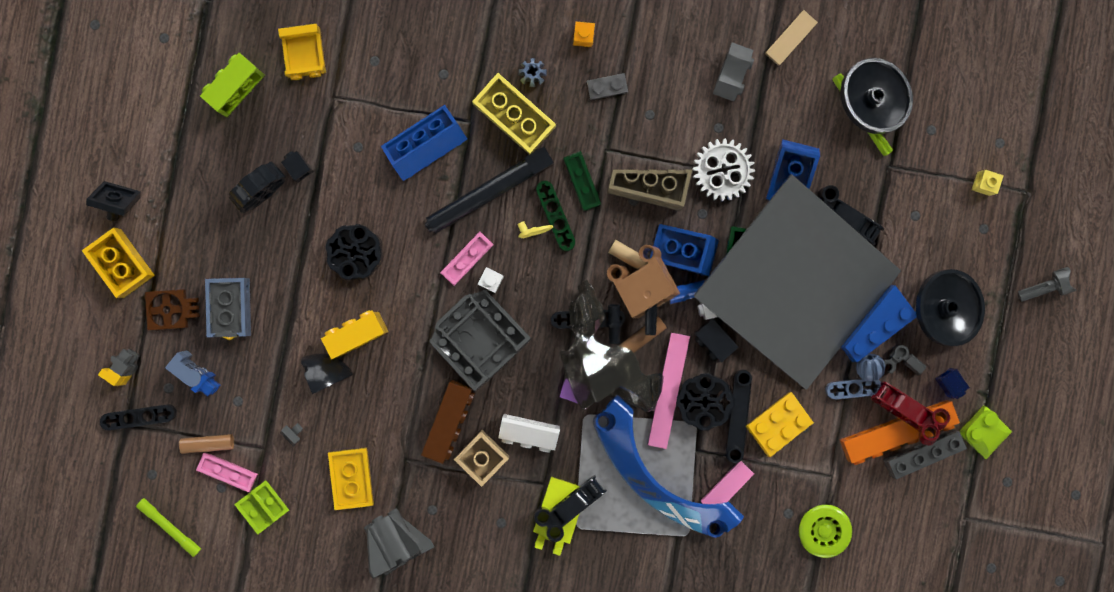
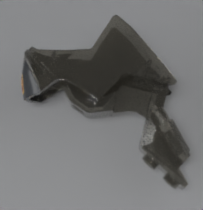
[560,280,664,412]

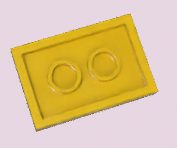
[746,392,814,457]
[328,448,374,510]

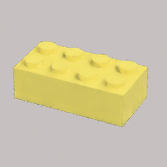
[472,73,556,155]

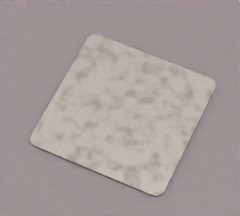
[576,414,697,536]

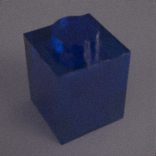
[935,368,970,399]

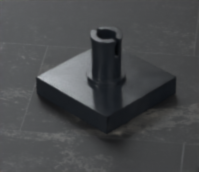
[86,181,141,221]

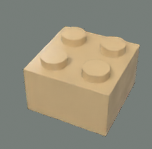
[454,430,509,487]

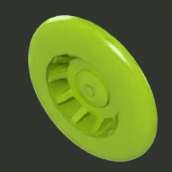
[799,505,852,558]

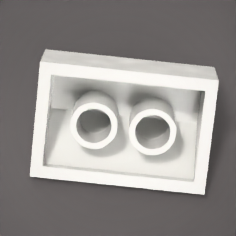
[498,414,560,453]

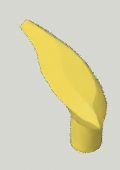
[517,221,553,238]

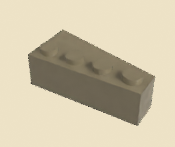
[607,170,692,211]

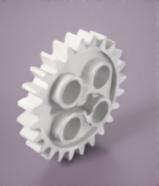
[692,139,755,201]

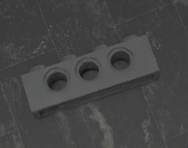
[883,429,967,480]

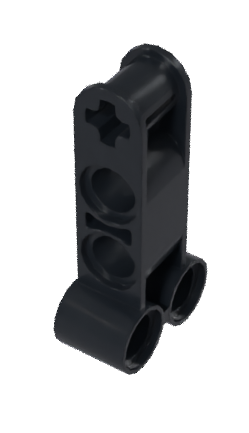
[818,185,884,245]
[534,475,607,542]

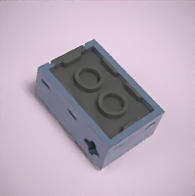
[205,278,251,340]

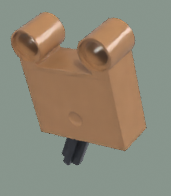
[607,245,680,335]

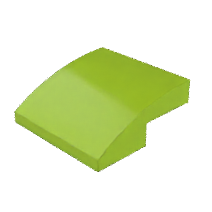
[234,480,289,535]

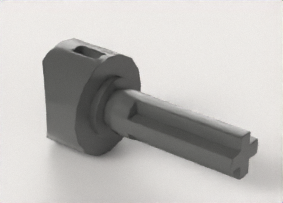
[1017,267,1077,302]

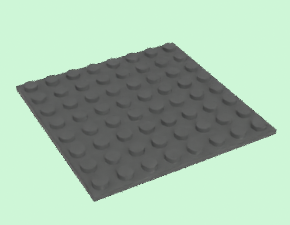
[694,174,901,390]

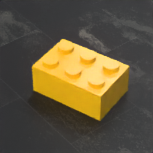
[82,228,155,298]
[321,310,389,359]

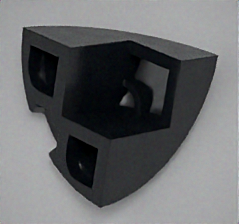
[301,353,354,394]

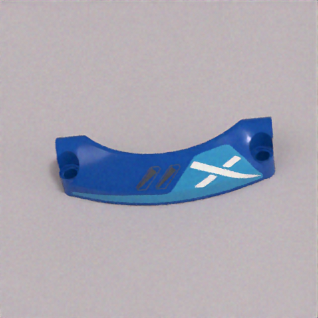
[593,395,744,538]

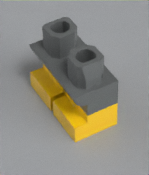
[98,349,140,386]

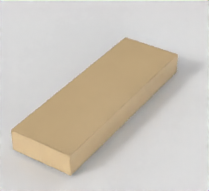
[765,10,818,66]

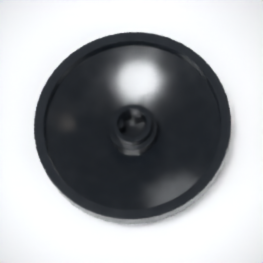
[840,58,913,134]
[916,269,985,346]

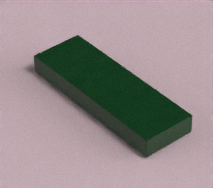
[563,151,601,212]

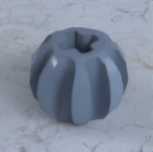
[518,58,547,87]
[856,354,885,381]

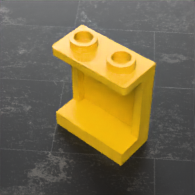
[278,24,326,80]

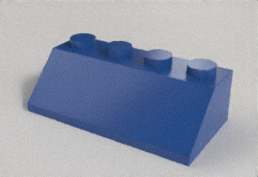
[381,105,467,181]

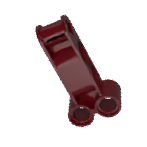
[871,381,950,446]

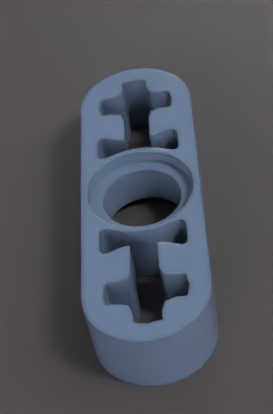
[825,379,881,399]

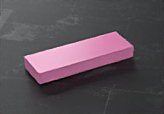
[440,232,494,286]
[196,452,258,492]
[701,461,754,504]

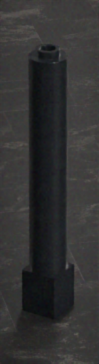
[424,146,554,234]

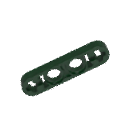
[536,181,575,251]

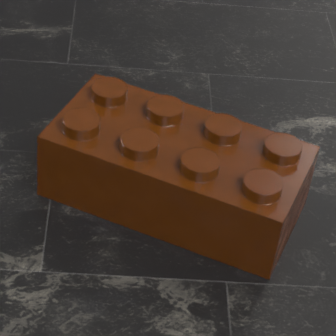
[421,380,475,464]

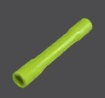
[136,498,201,558]

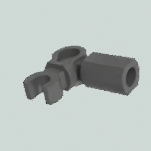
[883,345,927,376]

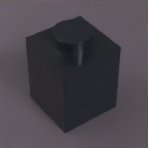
[281,151,314,183]

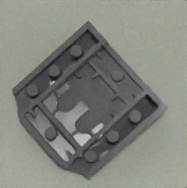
[430,289,531,391]

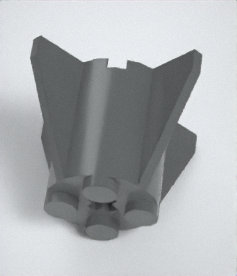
[364,508,434,579]

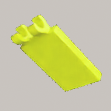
[533,477,579,556]

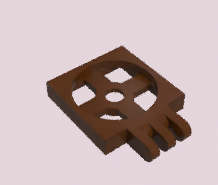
[145,289,200,330]

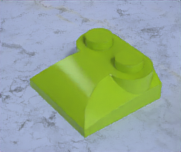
[960,405,1012,459]

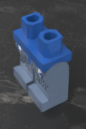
[165,351,221,396]

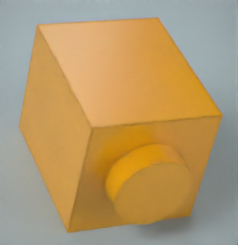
[573,21,595,47]

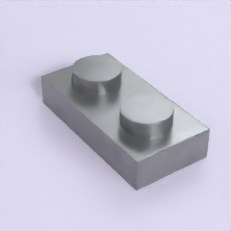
[587,73,628,100]

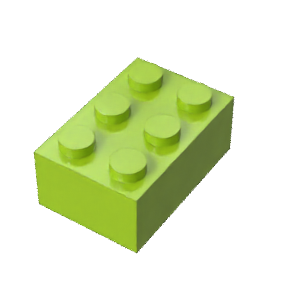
[200,53,265,117]

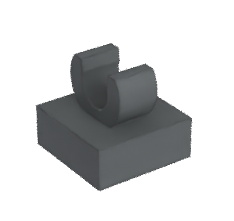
[280,423,303,447]

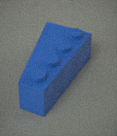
[841,285,917,362]

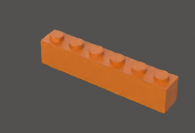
[840,400,960,465]

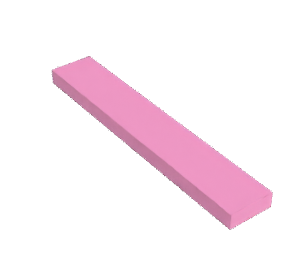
[647,333,690,449]

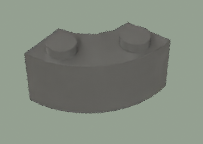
[713,42,754,101]

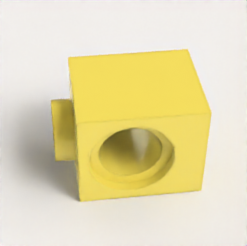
[972,170,1004,196]

